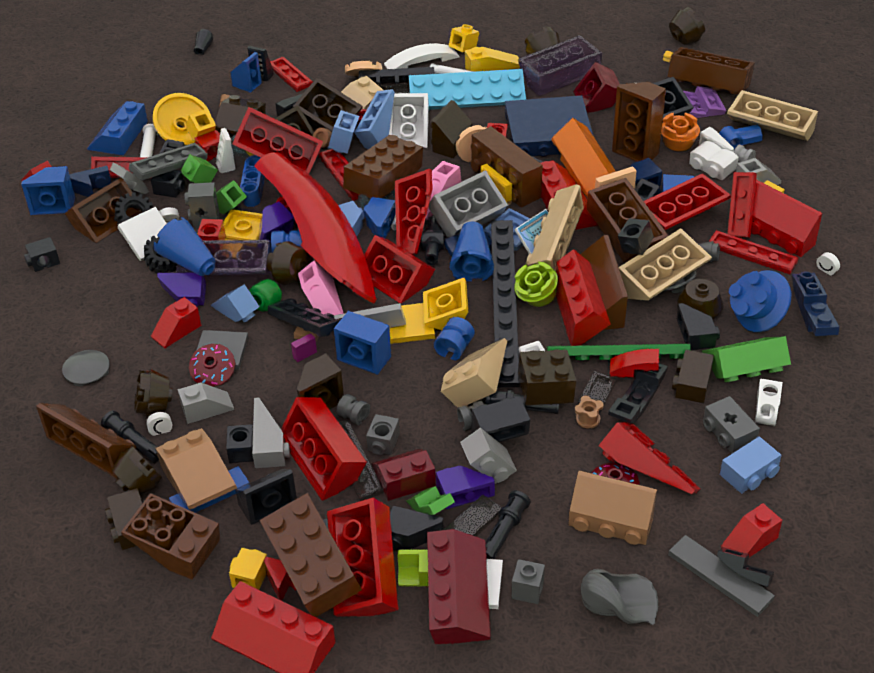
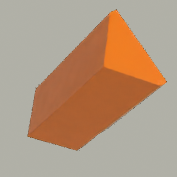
[552,118,616,198]

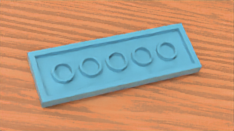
[409,69,526,110]

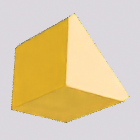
[423,278,468,330]

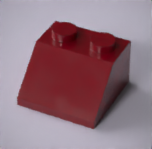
[573,62,620,113]
[371,449,436,501]

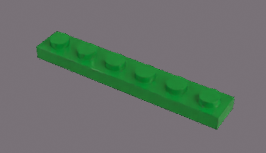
[546,344,690,360]

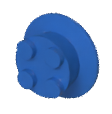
[729,270,791,332]

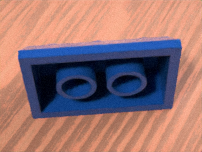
[87,101,148,155]

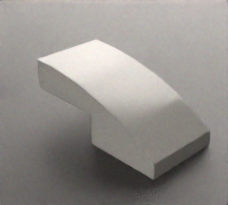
[110,163,149,194]

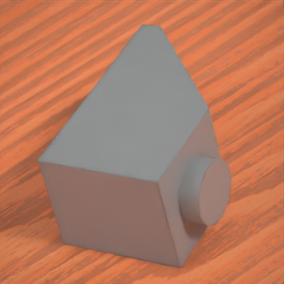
[178,383,234,424]

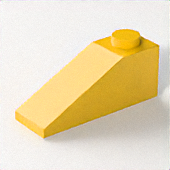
[465,47,524,72]

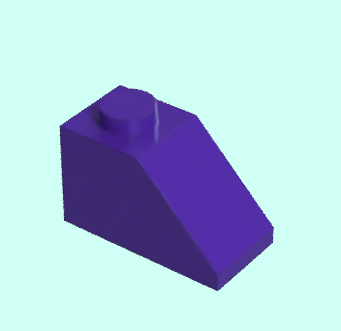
[258,202,295,248]
[157,273,206,307]
[436,466,495,509]

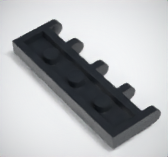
[268,298,342,337]

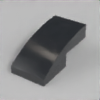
[717,547,774,587]

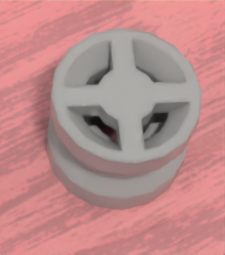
[734,145,756,163]

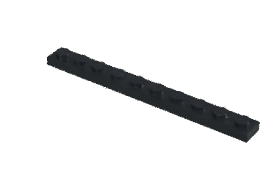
[491,220,520,388]

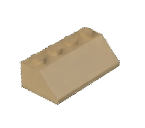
[727,90,818,141]
[526,185,583,270]
[619,229,712,300]

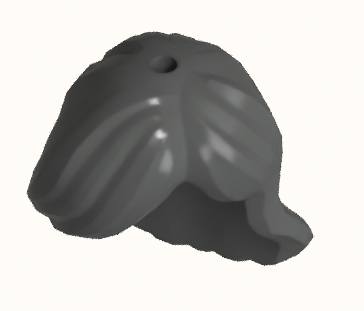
[581,569,659,625]

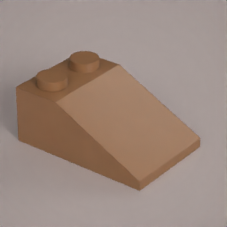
[155,428,237,510]

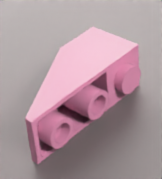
[425,161,461,221]
[298,260,344,315]

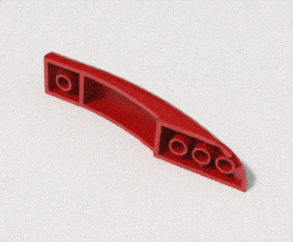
[254,152,376,304]

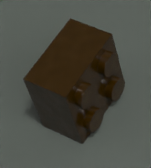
[518,349,576,405]

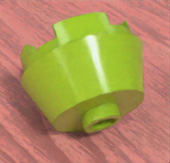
[514,261,558,307]

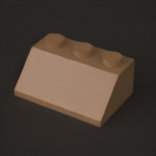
[569,471,657,545]

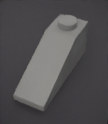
[252,398,290,468]

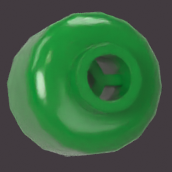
[249,279,282,312]

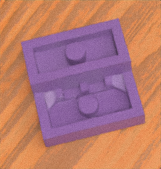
[683,86,727,118]

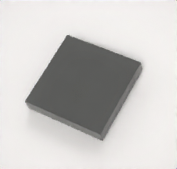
[196,330,249,370]

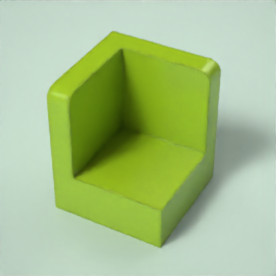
[398,550,428,586]

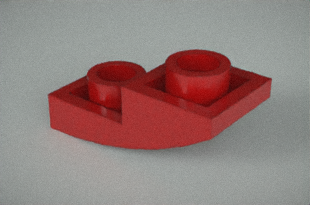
[610,349,659,378]

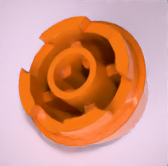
[661,113,700,151]

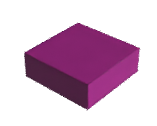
[291,333,317,362]

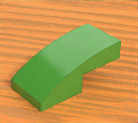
[406,486,455,515]

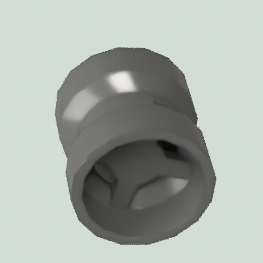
[336,394,370,425]
[457,401,484,431]

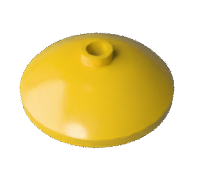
[152,93,211,146]

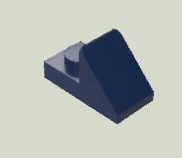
[69,166,112,197]

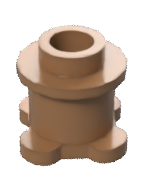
[575,396,604,429]

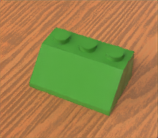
[702,336,791,382]

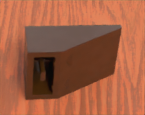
[121,493,220,580]

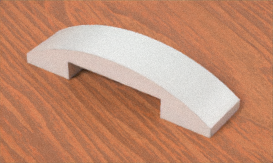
[384,43,459,69]

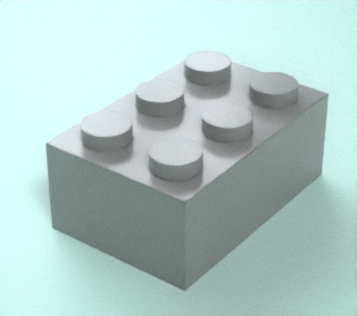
[428,170,508,238]

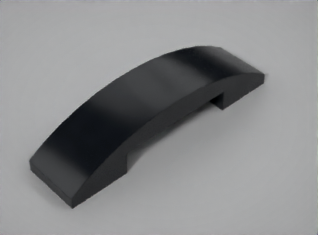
[608,363,668,423]

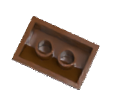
[65,177,142,243]

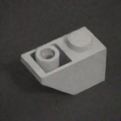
[736,158,781,185]

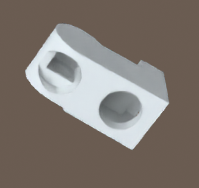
[755,379,782,426]

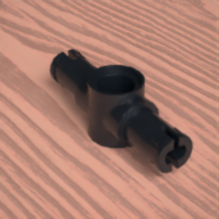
[422,216,444,265]

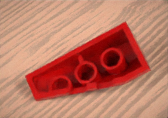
[395,169,433,255]
[598,422,700,494]

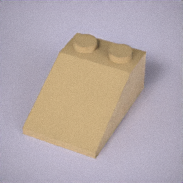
[341,76,383,109]
[441,338,507,407]

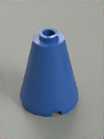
[153,217,215,276]
[449,221,494,281]

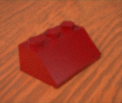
[364,235,435,304]

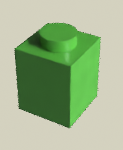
[181,154,218,183]
[216,180,247,214]

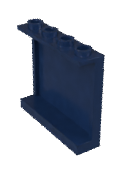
[505,95,593,156]

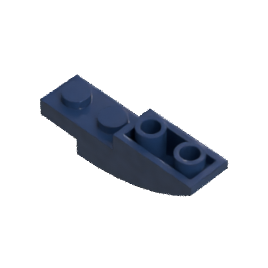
[792,271,840,336]

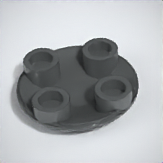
[62,350,110,386]

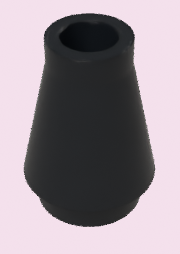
[194,29,213,55]

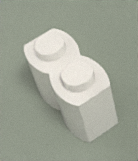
[689,141,739,180]

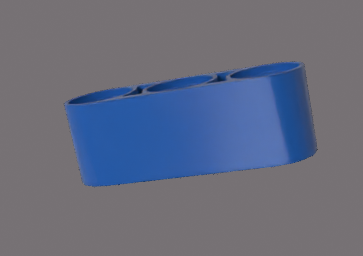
[240,155,265,207]

